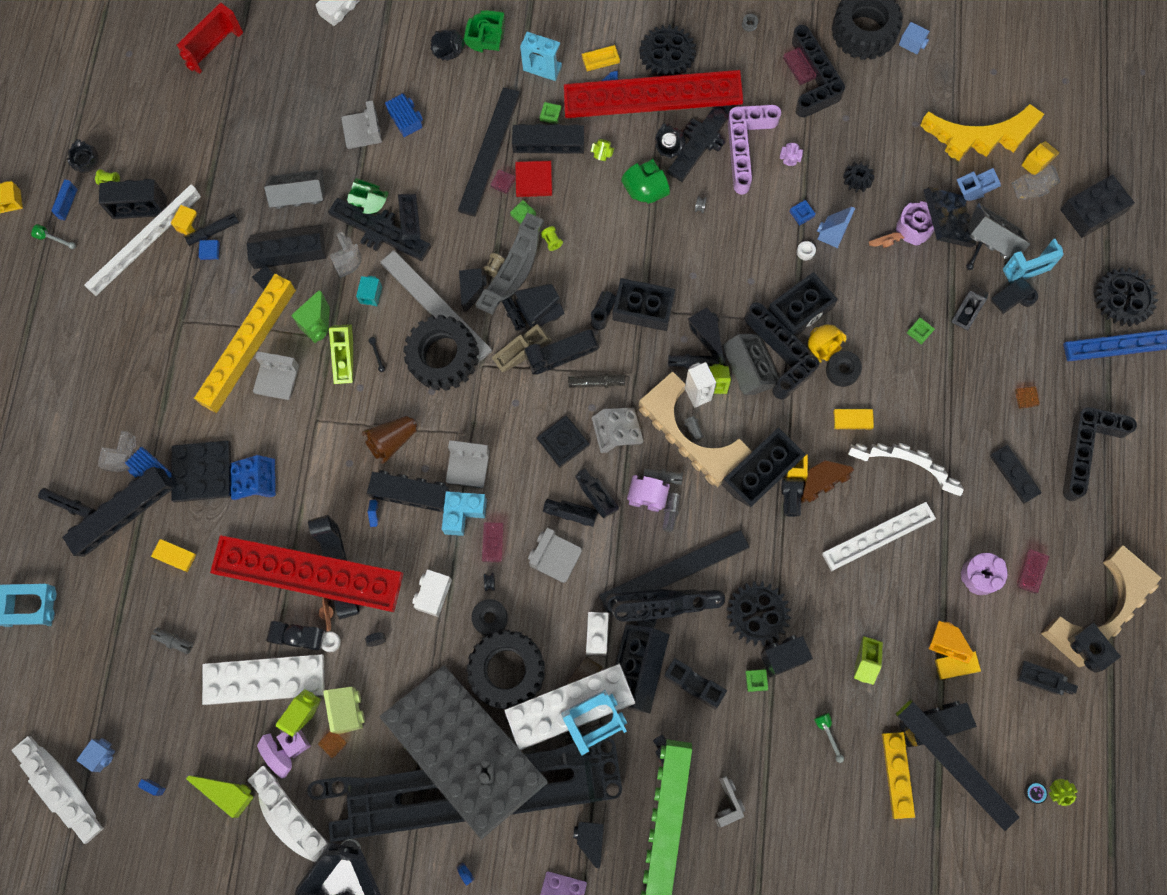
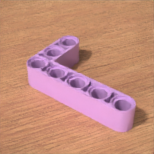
[728,105,781,194]

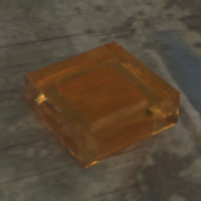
[1015,386,1040,409]
[318,732,347,758]

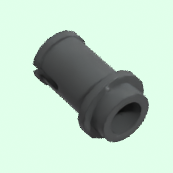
[684,416,704,442]

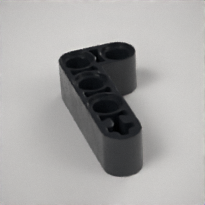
[524,330,600,375]

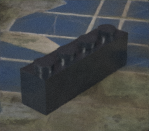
[512,124,584,154]
[366,470,450,513]

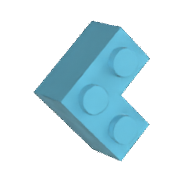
[442,492,487,536]

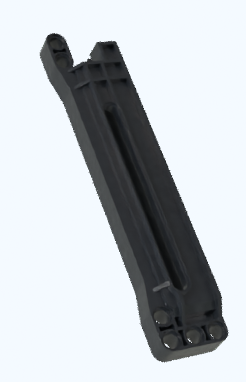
[307,737,622,842]

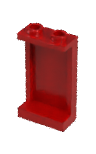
[177,2,243,74]

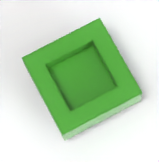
[540,102,562,124]
[510,200,536,224]
[907,318,935,345]
[745,670,768,692]

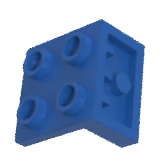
[231,455,276,500]

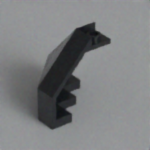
[295,842,381,895]

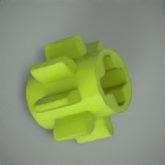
[590,139,614,161]
[1049,779,1078,806]

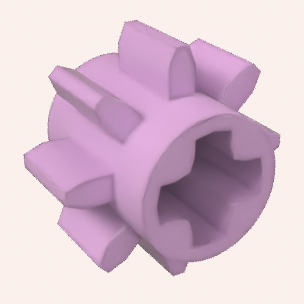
[780,143,803,166]

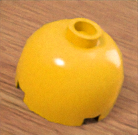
[808,324,846,362]

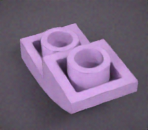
[257,733,292,779]

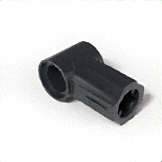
[591,291,616,330]
[781,478,803,517]

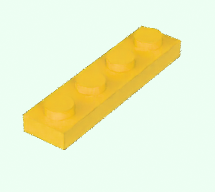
[882,732,915,819]

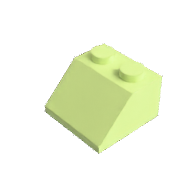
[323,687,365,734]

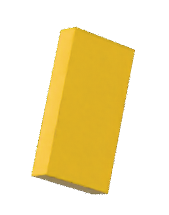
[582,45,620,72]
[833,409,874,429]
[151,539,196,572]
[935,651,981,680]

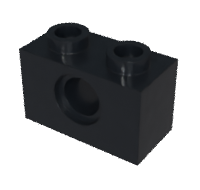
[1068,623,1121,673]

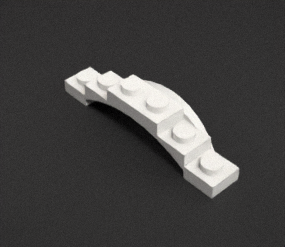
[848,443,964,496]
[12,736,104,844]
[248,766,330,862]

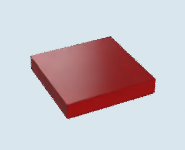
[515,161,552,197]

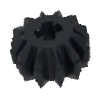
[843,161,875,193]

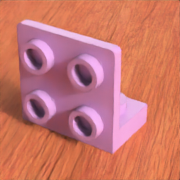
[540,872,587,895]

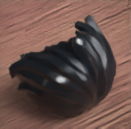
[430,29,465,61]
[655,123,686,159]
[67,139,100,173]

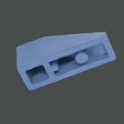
[817,207,855,248]

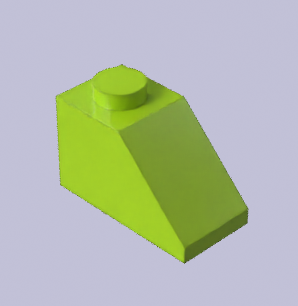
[709,364,731,394]
[854,636,883,685]
[276,689,321,737]

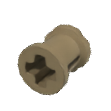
[482,253,505,277]

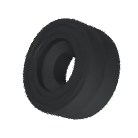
[826,351,862,387]
[471,599,508,636]

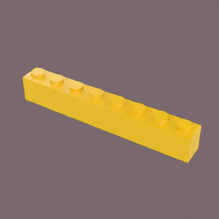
[194,274,296,413]

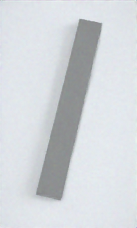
[381,251,492,364]

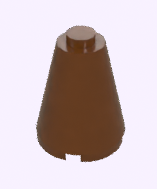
[362,416,417,464]

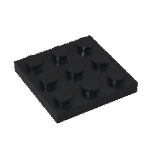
[923,187,977,248]
[171,440,231,503]

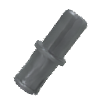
[663,493,681,532]

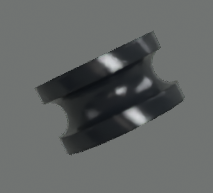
[484,573,495,591]

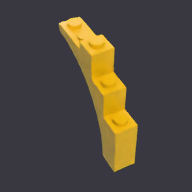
[920,104,1044,161]

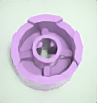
[896,201,934,246]
[627,475,670,512]
[961,553,1007,595]

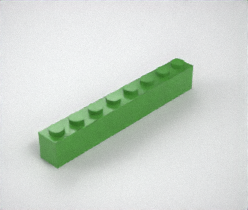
[641,739,692,895]

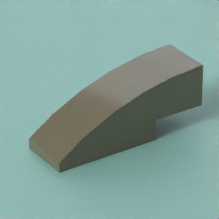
[492,324,552,372]

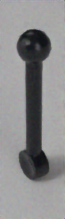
[966,240,983,270]
[368,337,385,372]

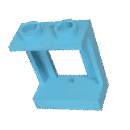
[520,32,562,81]
[1003,239,1064,285]
[0,584,57,627]
[561,690,627,755]

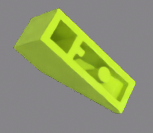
[329,324,353,384]
[186,776,254,818]

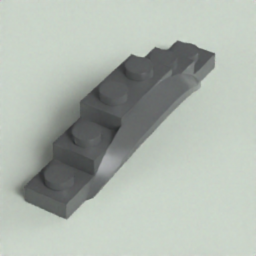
[476,212,544,315]

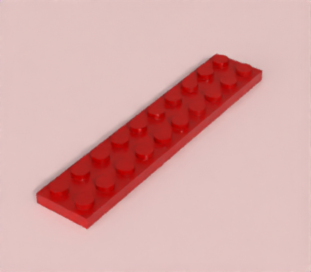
[564,70,743,118]
[210,535,404,612]

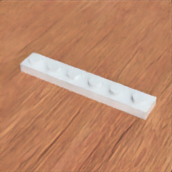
[822,502,936,571]

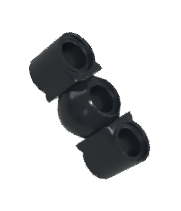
[266,621,325,651]

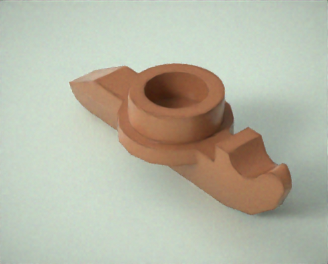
[869,232,905,248]
[319,597,334,631]

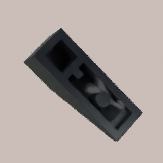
[688,307,724,365]

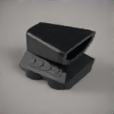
[514,283,565,329]

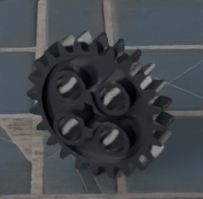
[639,24,696,77]
[1093,267,1158,327]
[726,581,791,647]

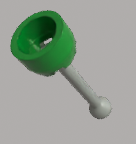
[31,224,76,249]
[814,713,844,763]

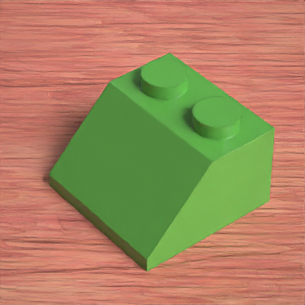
[291,291,330,343]

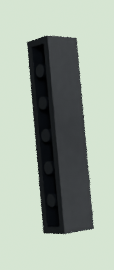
[62,467,175,557]

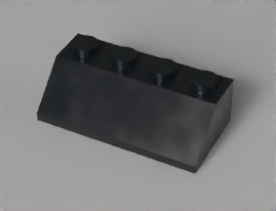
[247,225,326,269]
[721,427,806,508]
[615,625,670,714]

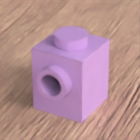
[277,729,311,758]

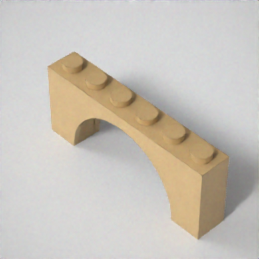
[639,372,752,487]
[1041,545,1161,667]

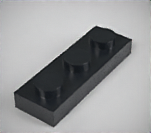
[398,194,421,240]
[990,445,1042,504]

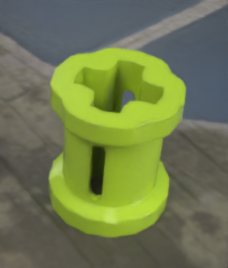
[95,169,120,185]
[541,226,563,251]

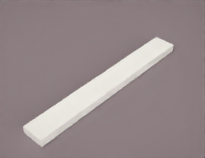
[84,185,201,296]

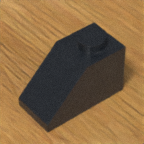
[459,268,487,312]
[951,284,989,330]
[573,821,604,868]

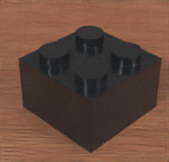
[760,635,813,678]

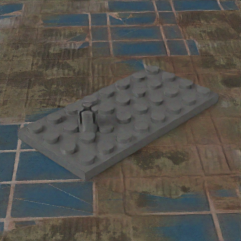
[379,665,547,840]

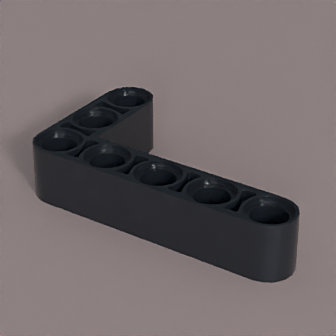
[792,25,845,118]
[744,302,819,400]
[1063,407,1137,501]
[308,515,360,620]

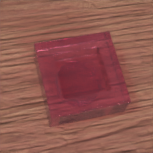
[491,170,515,194]

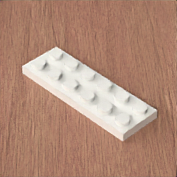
[202,654,325,705]
[504,664,635,750]

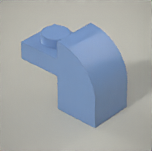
[957,168,1001,201]

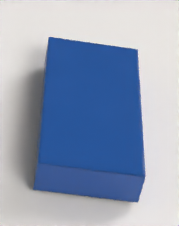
[51,179,77,221]

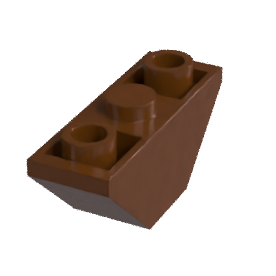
[801,460,854,503]

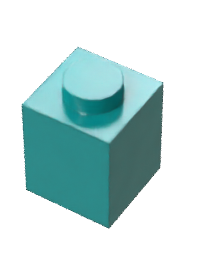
[356,276,382,306]

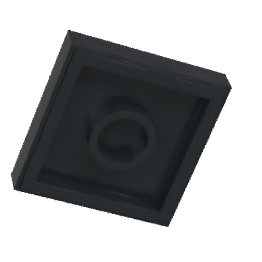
[536,415,590,468]

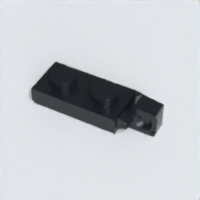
[575,468,619,519]
[543,499,598,527]
[1017,661,1078,695]

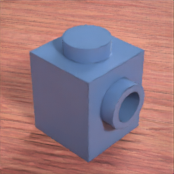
[899,22,930,54]
[76,738,115,772]

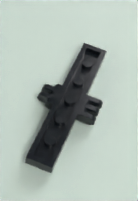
[667,105,738,182]
[328,198,431,261]

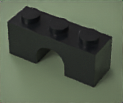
[663,658,728,710]

